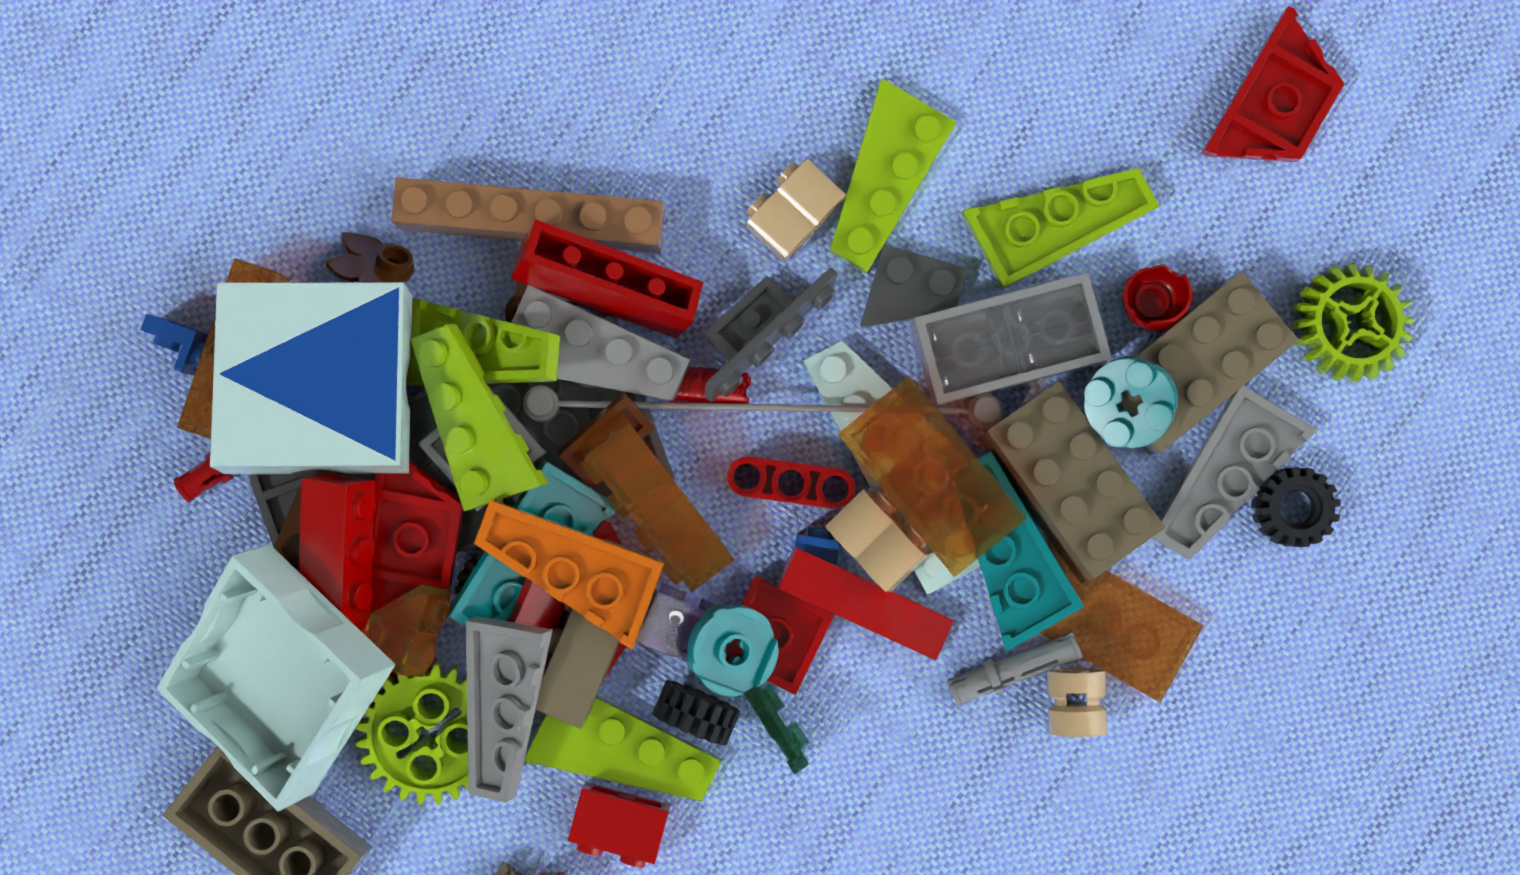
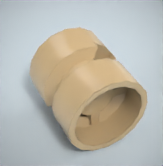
[1047,668,1108,737]

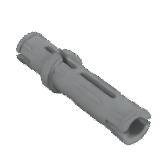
[948,630,1083,706]

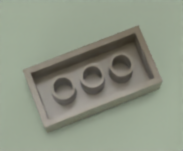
[1120,271,1299,455]
[978,381,1166,583]
[162,746,373,875]

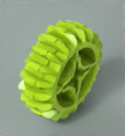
[1290,263,1416,383]

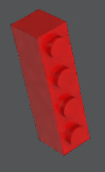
[510,219,704,339]
[299,473,376,640]

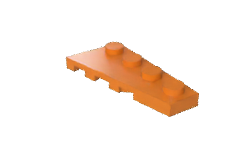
[474,499,665,650]

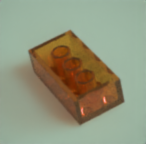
[838,376,1028,577]

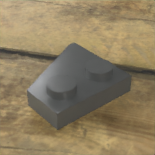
[860,244,968,328]

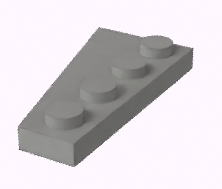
[511,285,692,401]
[1152,386,1318,560]
[466,616,553,803]

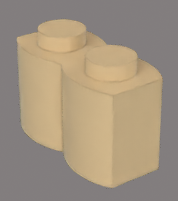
[746,159,846,263]
[825,489,930,592]

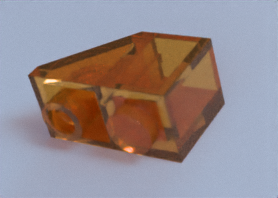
[364,584,453,677]

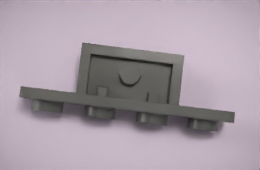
[704,267,838,402]

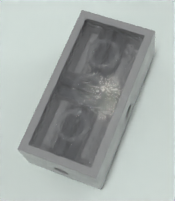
[910,272,1112,407]

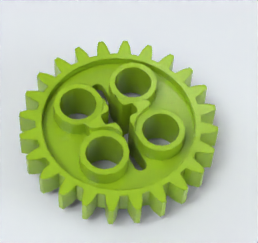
[355,659,469,805]

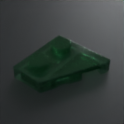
[744,684,810,775]

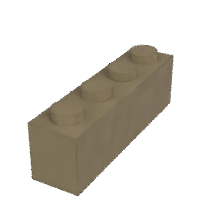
[535,538,647,729]

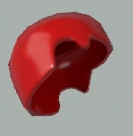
[1121,264,1194,332]

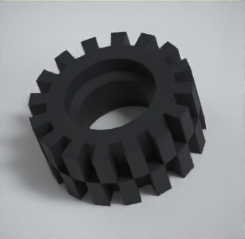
[1251,467,1341,547]
[652,680,740,746]

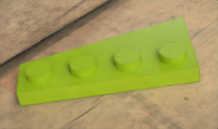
[830,78,957,274]
[961,168,1160,290]
[406,298,560,386]
[410,324,549,511]
[524,696,722,801]

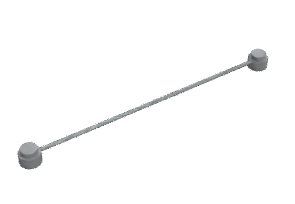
[523,385,1003,430]

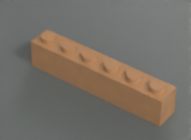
[391,177,665,253]

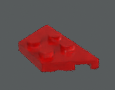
[1201,5,1344,163]
[370,460,464,611]

